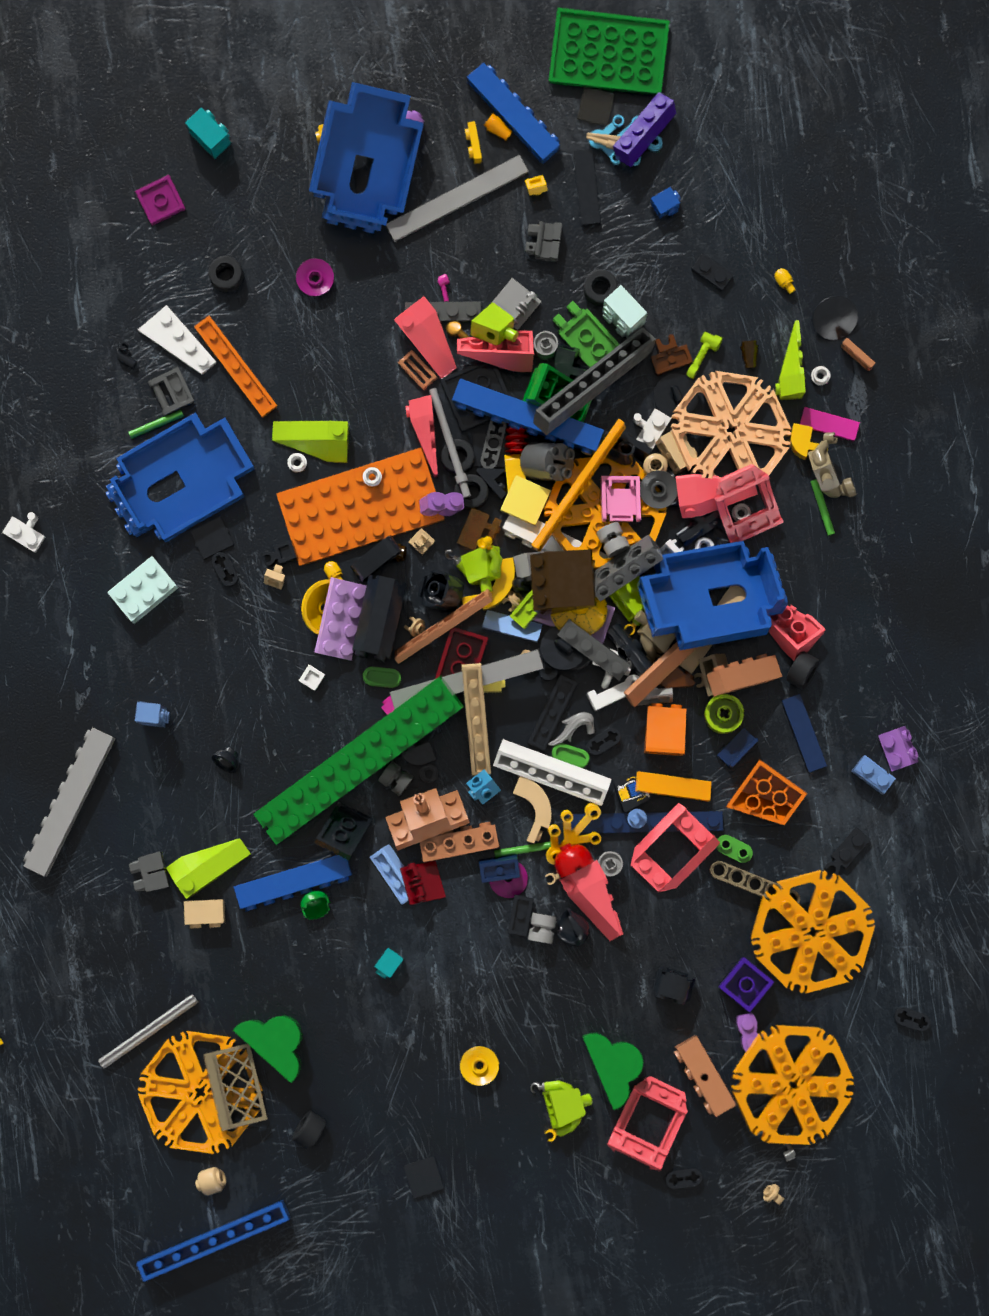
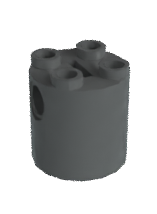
[520,442,575,481]

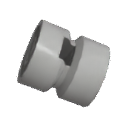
[533,331,558,360]
[596,522,630,558]
[598,851,623,877]
[528,913,557,944]

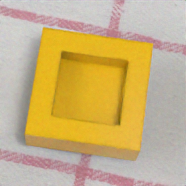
[525,175,548,195]

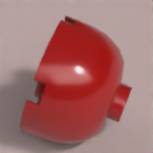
[554,843,594,878]

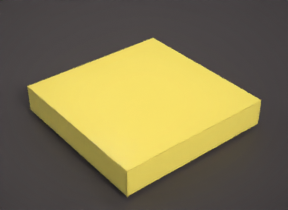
[500,475,551,526]

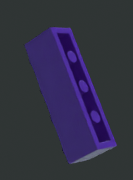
[613,92,676,167]

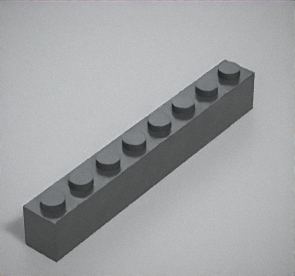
[533,327,656,435]

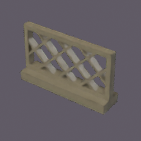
[203,1044,267,1131]

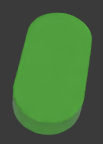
[363,666,401,688]
[552,743,589,768]

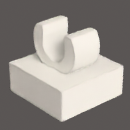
[660,539,684,554]

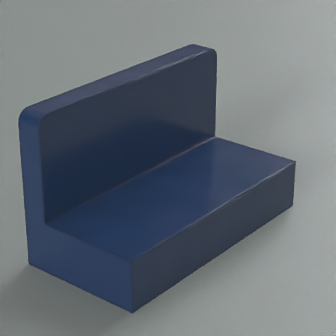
[717,728,758,769]
[479,854,520,883]

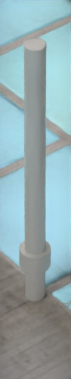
[429,388,471,498]

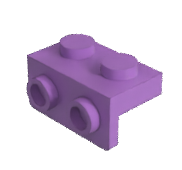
[878,726,918,771]

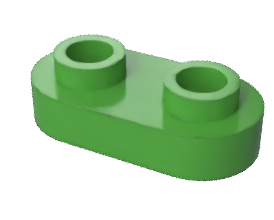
[716,835,753,863]

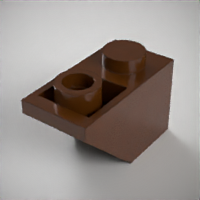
[659,665,695,689]

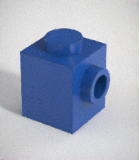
[650,187,681,218]

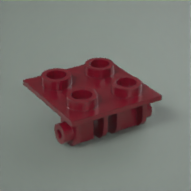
[400,860,446,905]

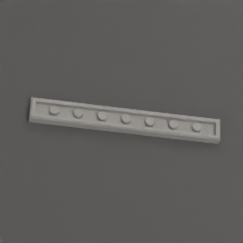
[386,155,528,242]
[390,650,544,709]

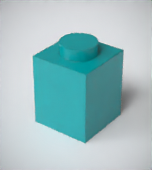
[374,948,404,979]

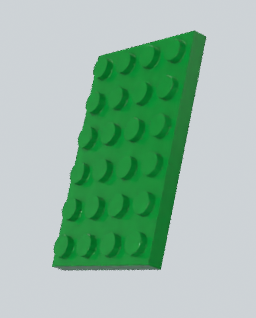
[549,8,670,95]

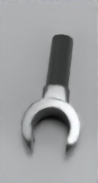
[783,1133,795,1162]

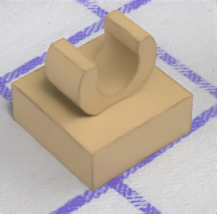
[408,528,435,556]
[264,564,285,590]

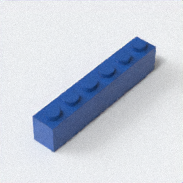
[467,62,560,164]
[234,855,352,911]

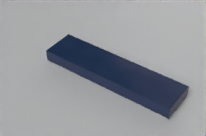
[782,694,827,773]

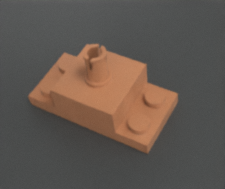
[385,788,470,851]

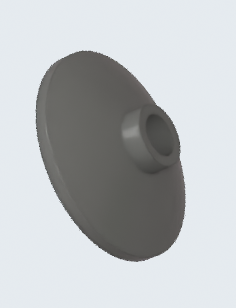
[640,470,678,509]

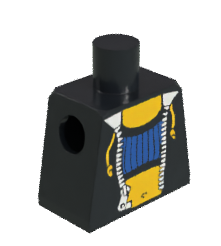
[612,773,652,813]

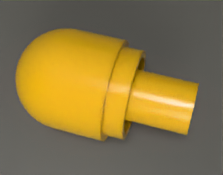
[774,269,796,294]
[324,561,343,580]

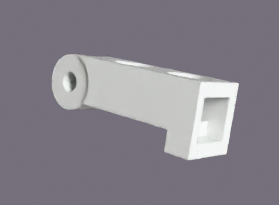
[586,675,639,712]

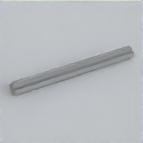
[98,995,198,1068]

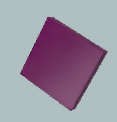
[135,175,186,226]

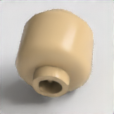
[643,453,668,475]
[196,1167,226,1195]

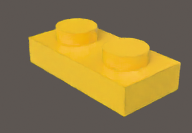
[465,121,482,164]

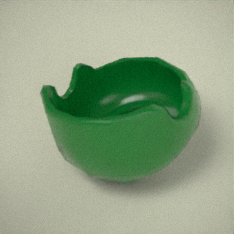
[300,891,330,920]

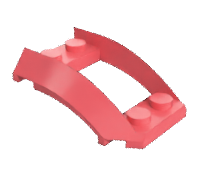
[715,464,784,543]
[630,803,720,893]
[607,1076,688,1170]

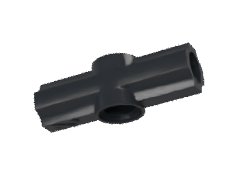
[676,506,732,548]
[606,623,652,677]

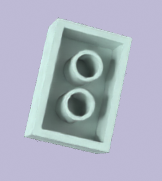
[602,285,647,339]
[107,556,178,624]

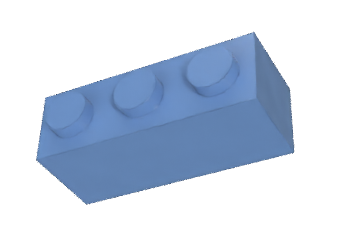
[135,702,170,727]

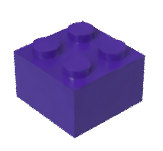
[718,957,774,1012]

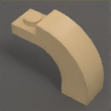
[513,776,551,844]

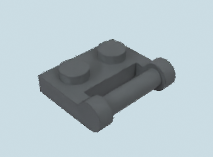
[148,367,195,416]

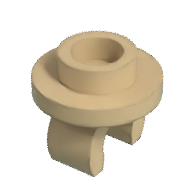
[502,591,523,612]
[404,617,425,637]
[763,1184,784,1205]

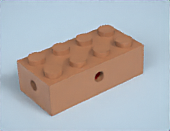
[674,1035,736,1117]

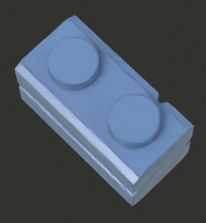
[851,755,896,795]

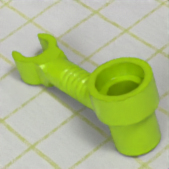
[687,332,723,379]

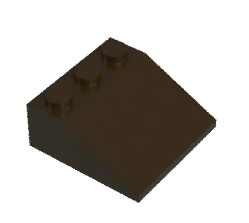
[530,549,596,615]

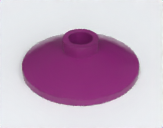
[296,259,334,296]
[490,862,528,898]

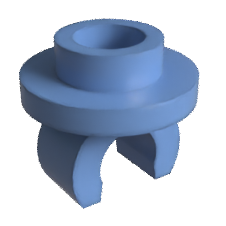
[627,809,647,828]

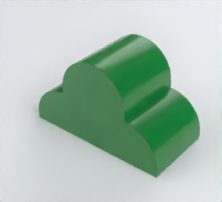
[522,363,592,422]
[233,1015,303,1083]
[582,1033,643,1110]

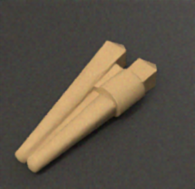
[586,132,621,150]

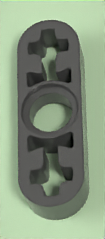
[481,420,507,469]

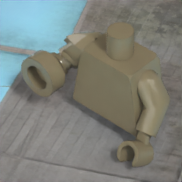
[808,432,857,498]
[634,610,675,664]

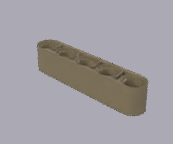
[709,861,800,904]

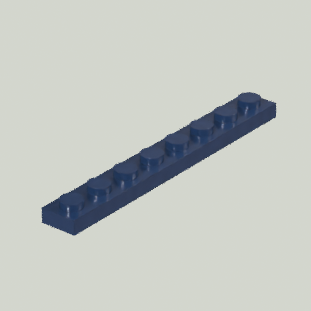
[568,811,723,834]

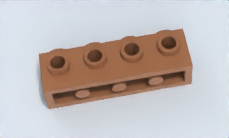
[707,654,782,697]
[420,822,499,862]

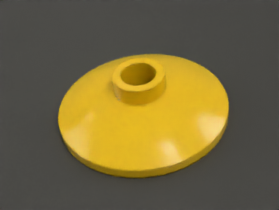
[460,1046,499,1085]

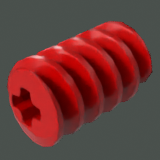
[505,423,530,454]

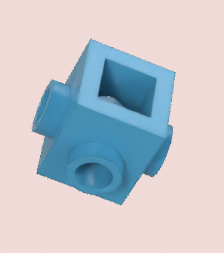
[466,769,501,804]

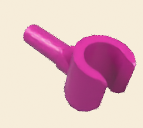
[438,274,450,302]

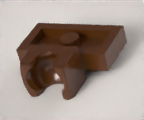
[650,334,693,376]

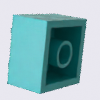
[185,107,231,159]

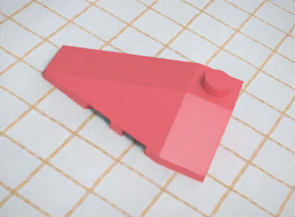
[394,296,457,378]
[457,330,534,373]
[406,395,438,477]
[676,474,758,518]
[769,605,826,661]
[560,860,623,941]

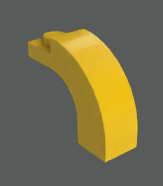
[462,557,515,611]

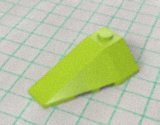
[272,421,349,463]
[166,838,251,899]

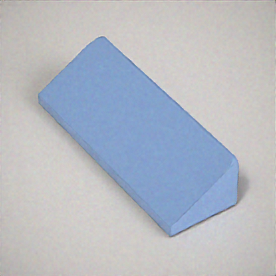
[482,610,543,643]
[370,844,409,905]

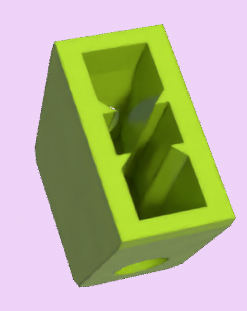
[470,302,519,345]

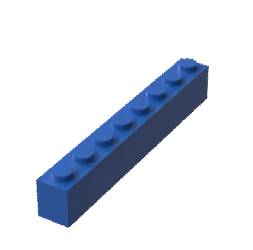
[452,379,604,456]
[136,1200,290,1281]

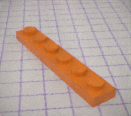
[194,316,278,418]

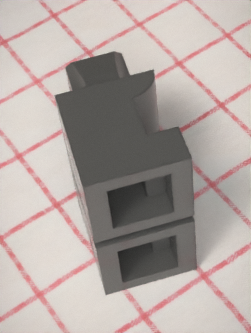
[525,221,562,262]
[129,851,171,892]

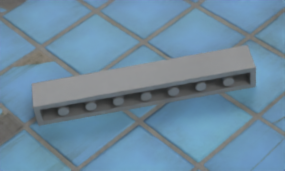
[23,727,116,877]

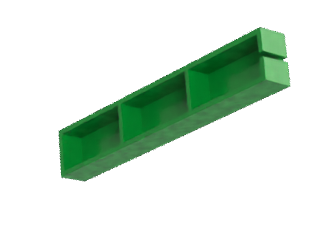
[253,676,464,845]

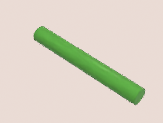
[129,410,184,439]
[810,479,835,536]
[494,841,551,858]

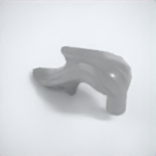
[548,712,595,746]

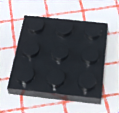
[440,362,509,432]

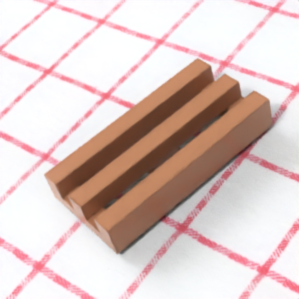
[841,338,875,371]
[398,350,438,391]

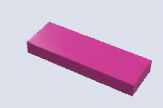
[800,407,860,441]

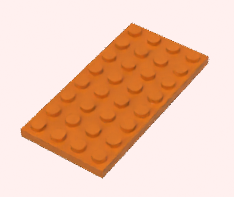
[276,447,445,566]

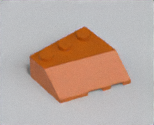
[726,759,807,825]

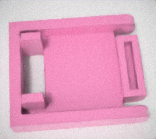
[600,476,641,522]

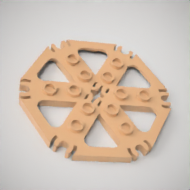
[670,371,791,478]

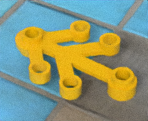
[546,803,601,865]

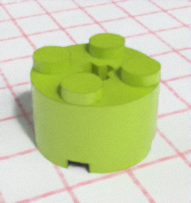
[704,694,744,734]

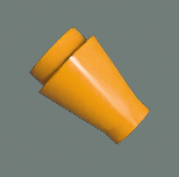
[484,114,512,140]

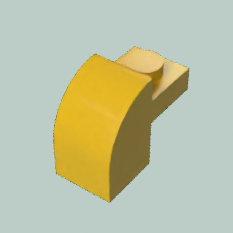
[790,423,828,460]

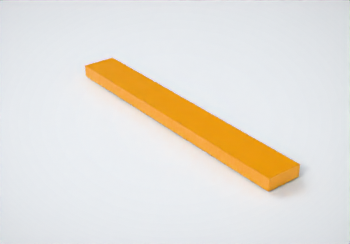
[531,419,626,552]

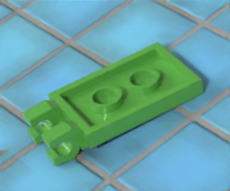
[553,301,620,367]

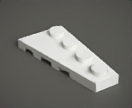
[138,305,216,375]

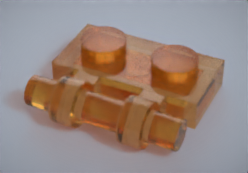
[457,508,502,550]

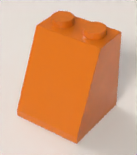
[644,703,686,756]

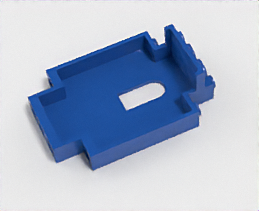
[309,82,424,233]
[106,412,255,542]
[637,541,788,650]

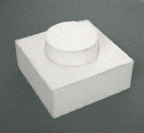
[299,665,325,691]

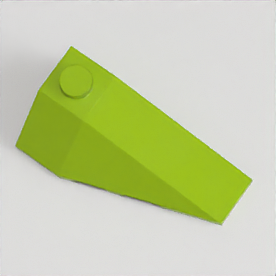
[775,320,805,400]

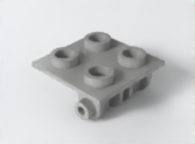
[493,278,542,330]

